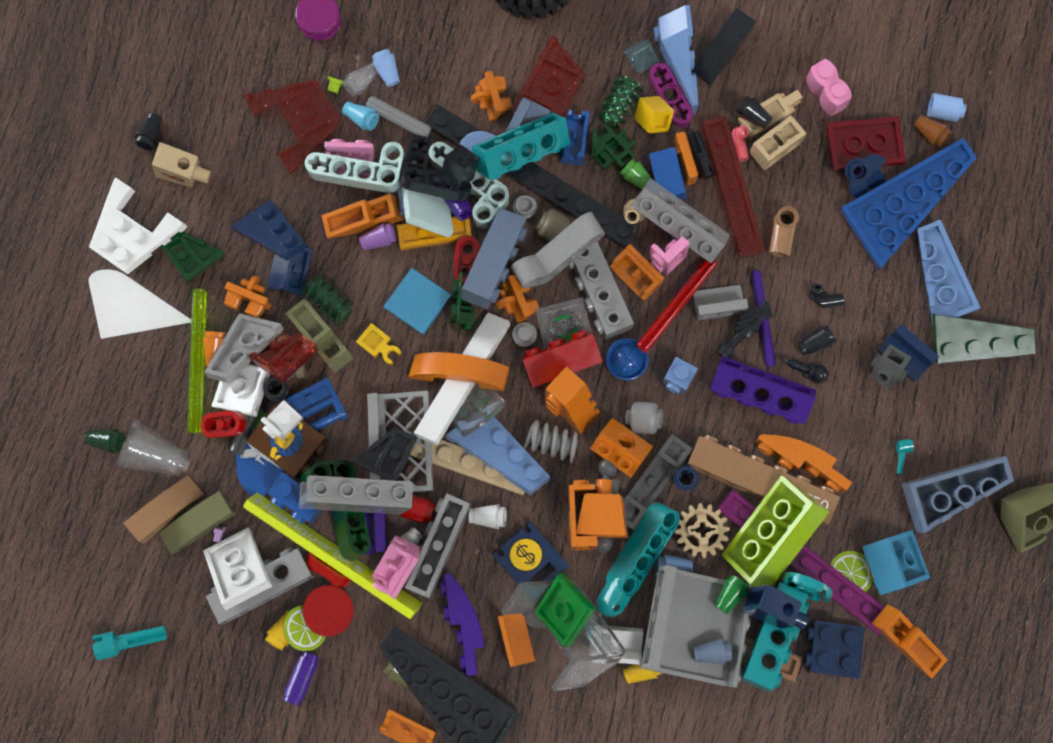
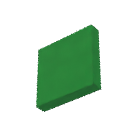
[534,573,596,647]

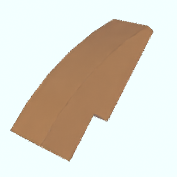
[123,476,205,544]

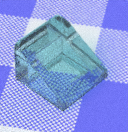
[624,40,659,74]

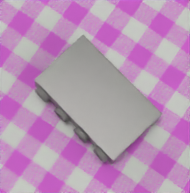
[299,475,413,515]

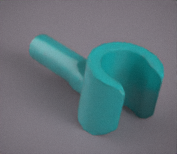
[896,439,913,474]

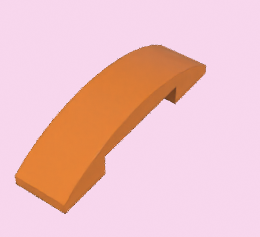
[409,352,510,391]

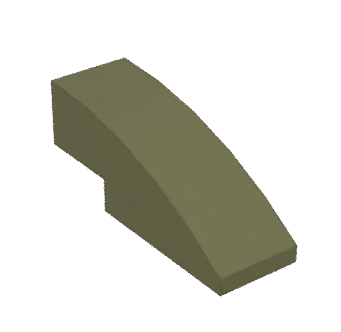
[285,298,354,374]
[159,491,236,555]

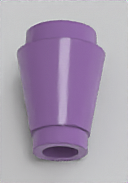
[359,223,397,251]

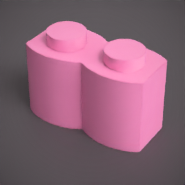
[806,59,852,116]

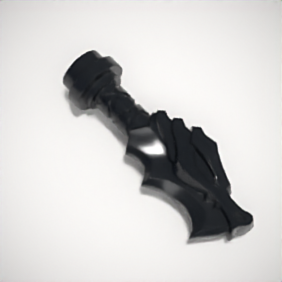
[716,300,773,358]

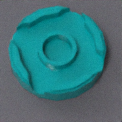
[781,572,833,603]

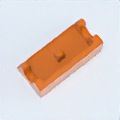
[610,244,664,302]
[379,708,437,743]

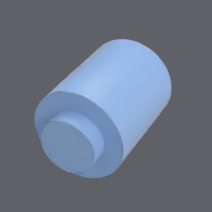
[927,93,966,122]

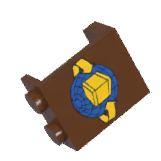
[246,402,328,480]

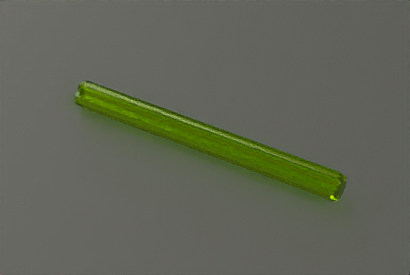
[187,289,207,433]

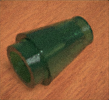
[85,429,125,453]

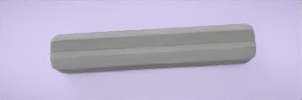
[366,96,431,137]

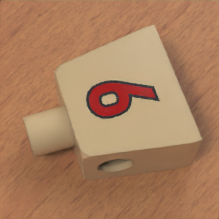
[152,142,212,187]

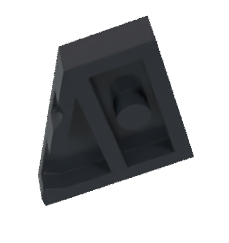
[351,427,418,481]

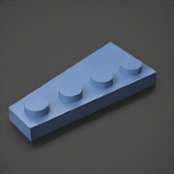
[917,219,981,326]
[446,410,550,495]

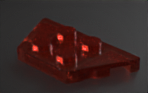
[510,35,585,117]

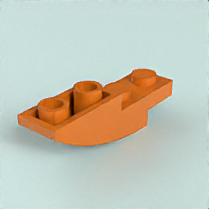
[755,434,852,493]

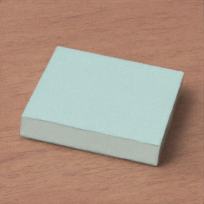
[402,188,453,237]

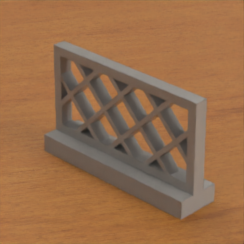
[367,391,433,492]

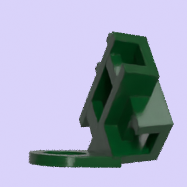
[591,125,636,171]

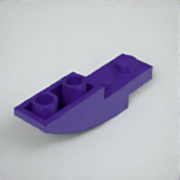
[441,573,485,676]

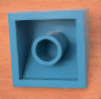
[862,530,930,595]

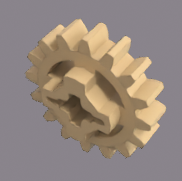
[674,503,730,559]

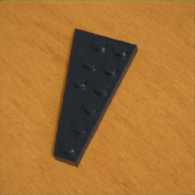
[379,624,520,743]

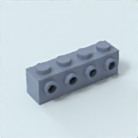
[461,207,528,310]

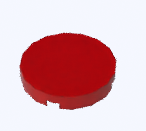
[302,585,353,637]

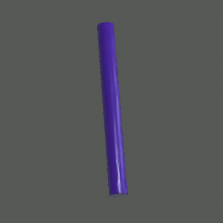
[751,270,776,367]

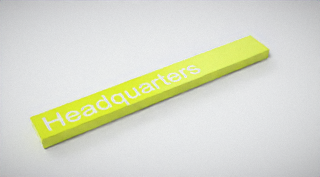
[243,492,423,619]

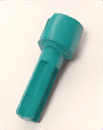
[92,626,167,661]

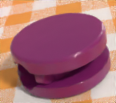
[295,0,341,41]

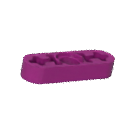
[649,63,693,128]

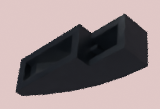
[692,8,756,86]

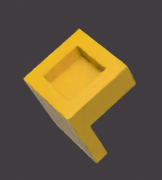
[634,96,675,133]

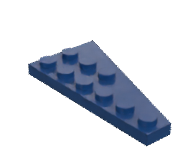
[840,138,977,270]

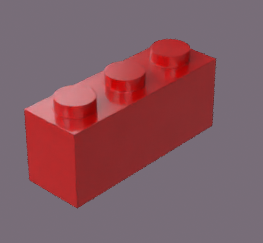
[521,330,603,387]

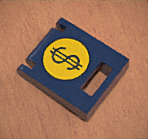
[492,521,569,600]

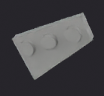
[204,313,284,383]

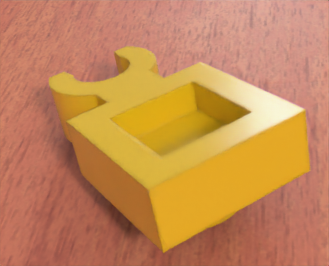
[356,323,402,366]

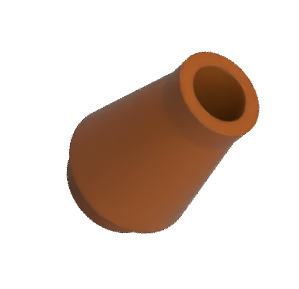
[914,115,952,147]

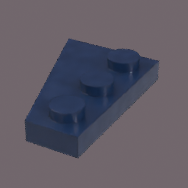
[231,199,307,261]

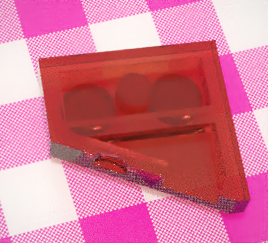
[249,333,318,384]

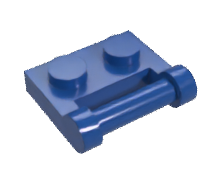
[284,378,349,431]

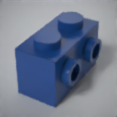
[267,472,323,525]

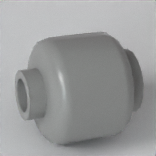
[625,402,663,434]

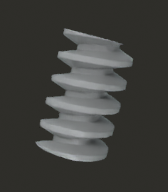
[524,420,579,463]

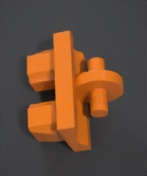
[470,71,512,121]
[495,274,539,324]
[224,276,272,318]

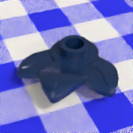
[845,154,886,198]

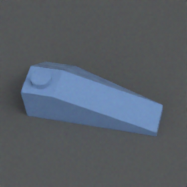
[653,5,698,114]

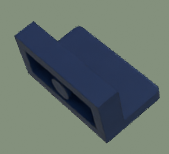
[267,247,313,296]
[878,324,940,382]

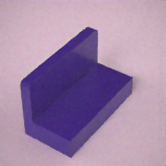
[364,512,388,555]

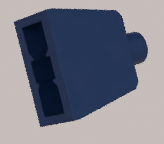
[741,584,809,630]

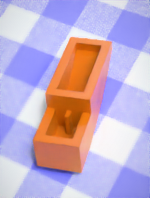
[321,193,403,239]
[871,604,948,679]

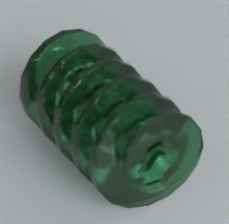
[597,76,644,130]
[301,274,354,327]

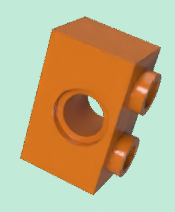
[590,418,653,477]

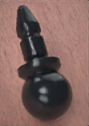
[785,359,829,384]

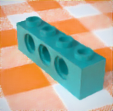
[471,112,570,180]
[740,582,809,693]

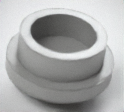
[513,195,537,219]
[512,322,537,347]

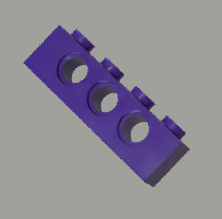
[710,356,816,424]

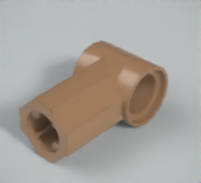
[768,206,799,258]

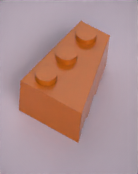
[545,366,601,435]

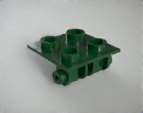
[450,272,476,331]

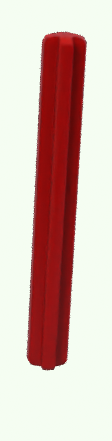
[637,259,717,353]

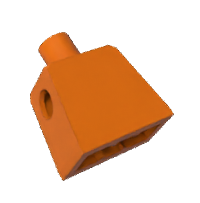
[576,479,628,538]

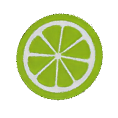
[830,551,873,592]
[283,605,326,651]

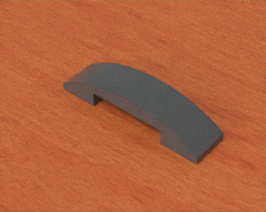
[623,434,693,530]

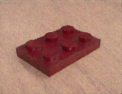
[826,116,906,172]

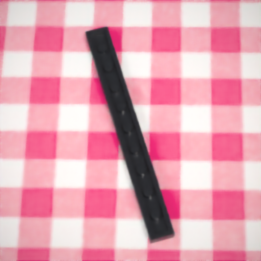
[425,105,640,249]

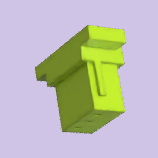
[327,76,345,94]

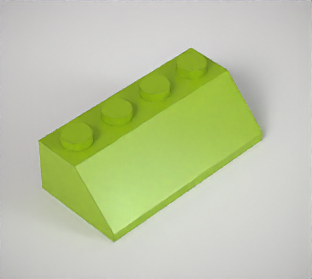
[721,475,829,587]

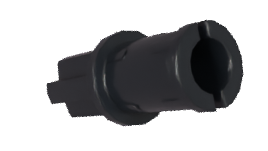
[688,131,716,180]

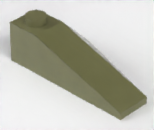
[1000,483,1053,553]

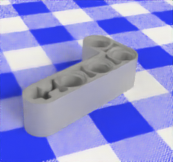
[511,212,605,289]

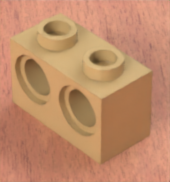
[749,115,807,171]

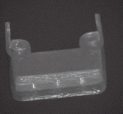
[501,580,625,691]

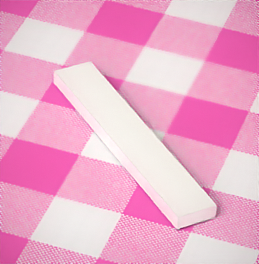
[414,313,510,446]

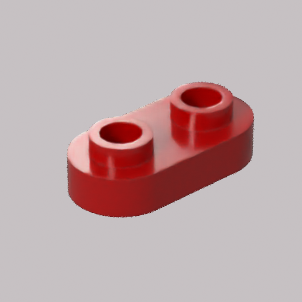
[453,236,480,284]
[201,411,246,438]
[305,552,351,587]

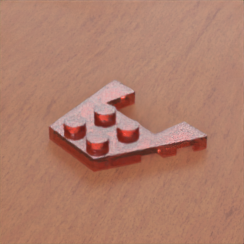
[243,79,341,174]

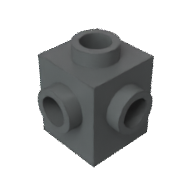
[869,344,912,390]

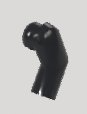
[809,284,845,308]

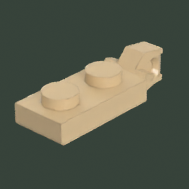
[737,90,803,140]

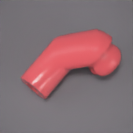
[731,125,749,162]

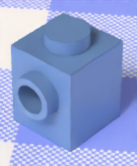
[662,357,698,395]

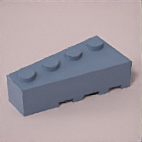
[902,456,1014,533]

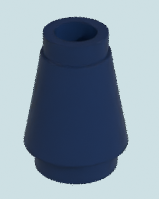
[673,466,699,491]

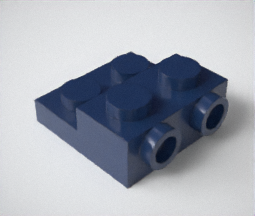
[804,620,864,679]

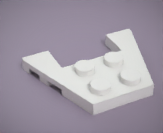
[89,178,187,274]

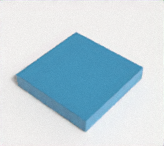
[383,268,452,336]

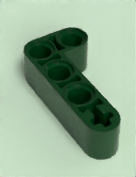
[301,460,371,561]

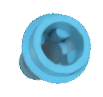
[342,101,379,131]

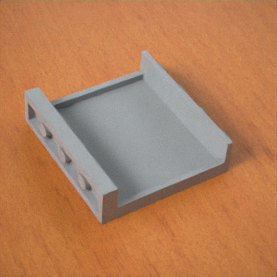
[641,565,753,688]

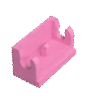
[371,535,420,599]

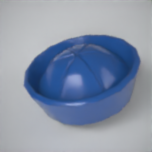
[606,338,649,381]

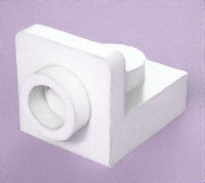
[261,400,303,440]

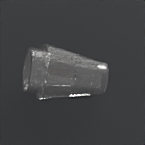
[342,63,378,97]

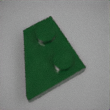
[160,231,226,283]

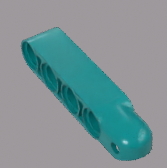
[596,502,680,617]

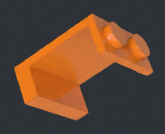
[568,480,598,551]

